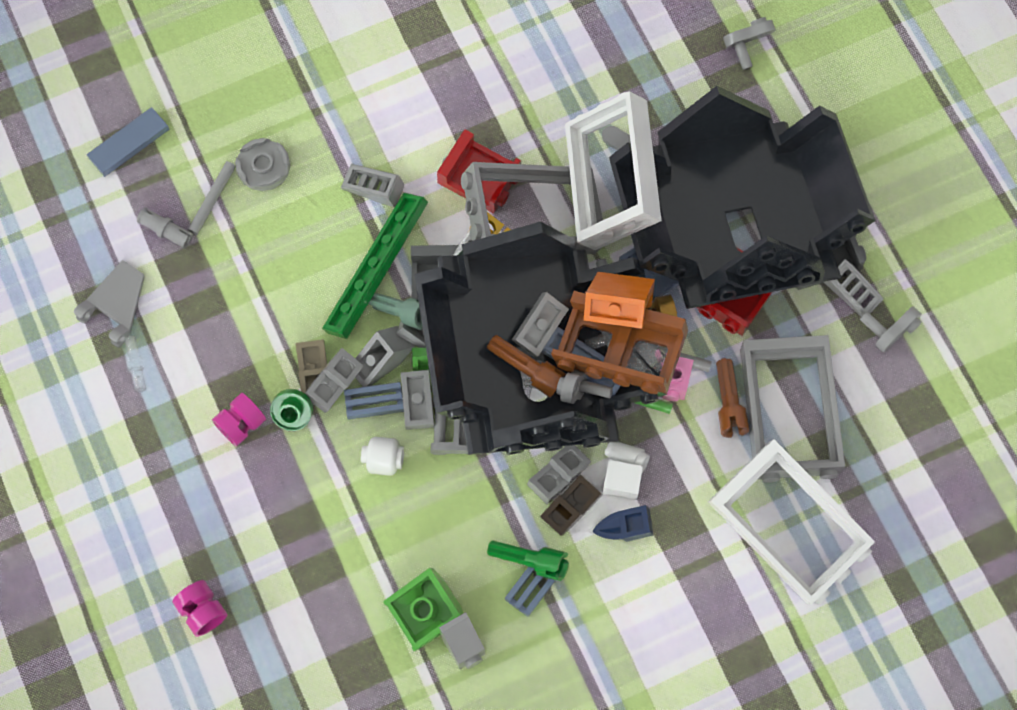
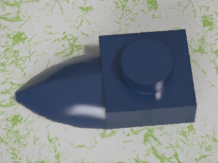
[593,505,654,542]

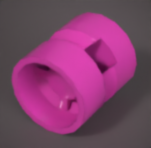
[212,393,266,447]
[172,580,228,637]

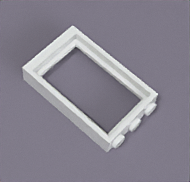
[565,91,662,250]
[708,439,875,605]

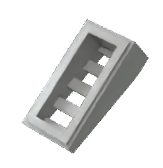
[341,164,404,207]
[824,259,884,317]

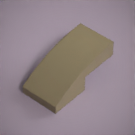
[295,339,327,393]

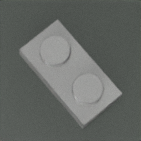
[512,292,569,357]
[401,370,434,430]

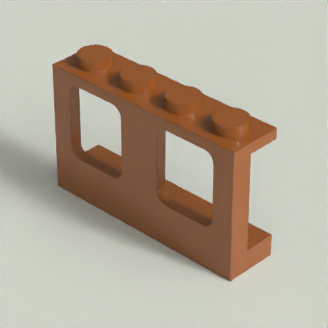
[551,291,688,394]

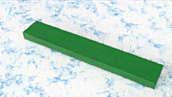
[322,193,428,339]

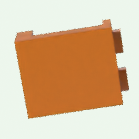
[584,272,655,328]

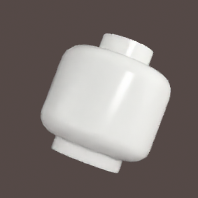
[361,437,404,476]

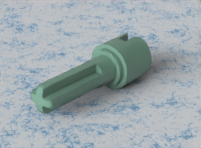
[369,293,423,330]

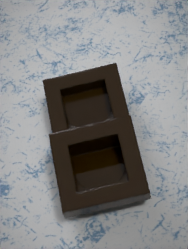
[540,474,603,536]

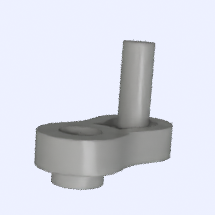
[723,17,776,70]
[860,306,922,353]
[557,369,613,404]

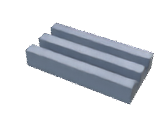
[344,382,404,420]
[505,567,556,617]

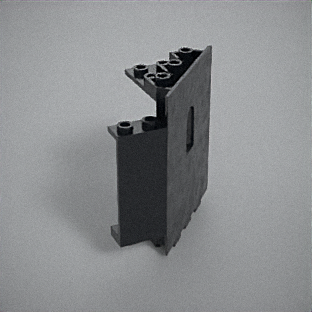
[609,86,876,309]
[415,221,667,455]

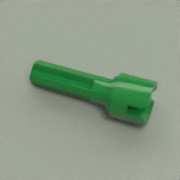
[487,540,569,581]

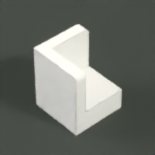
[603,460,643,499]

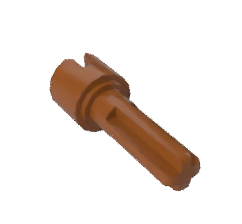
[487,335,566,397]
[716,358,750,438]

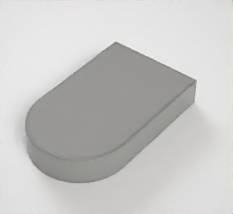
[602,126,631,150]

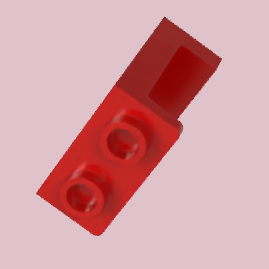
[437,129,522,214]
[696,248,773,336]

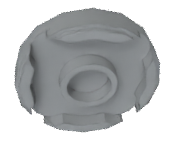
[235,138,290,191]

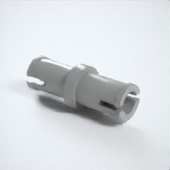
[137,207,193,249]

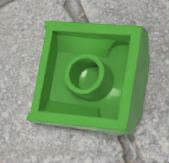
[383,568,463,651]

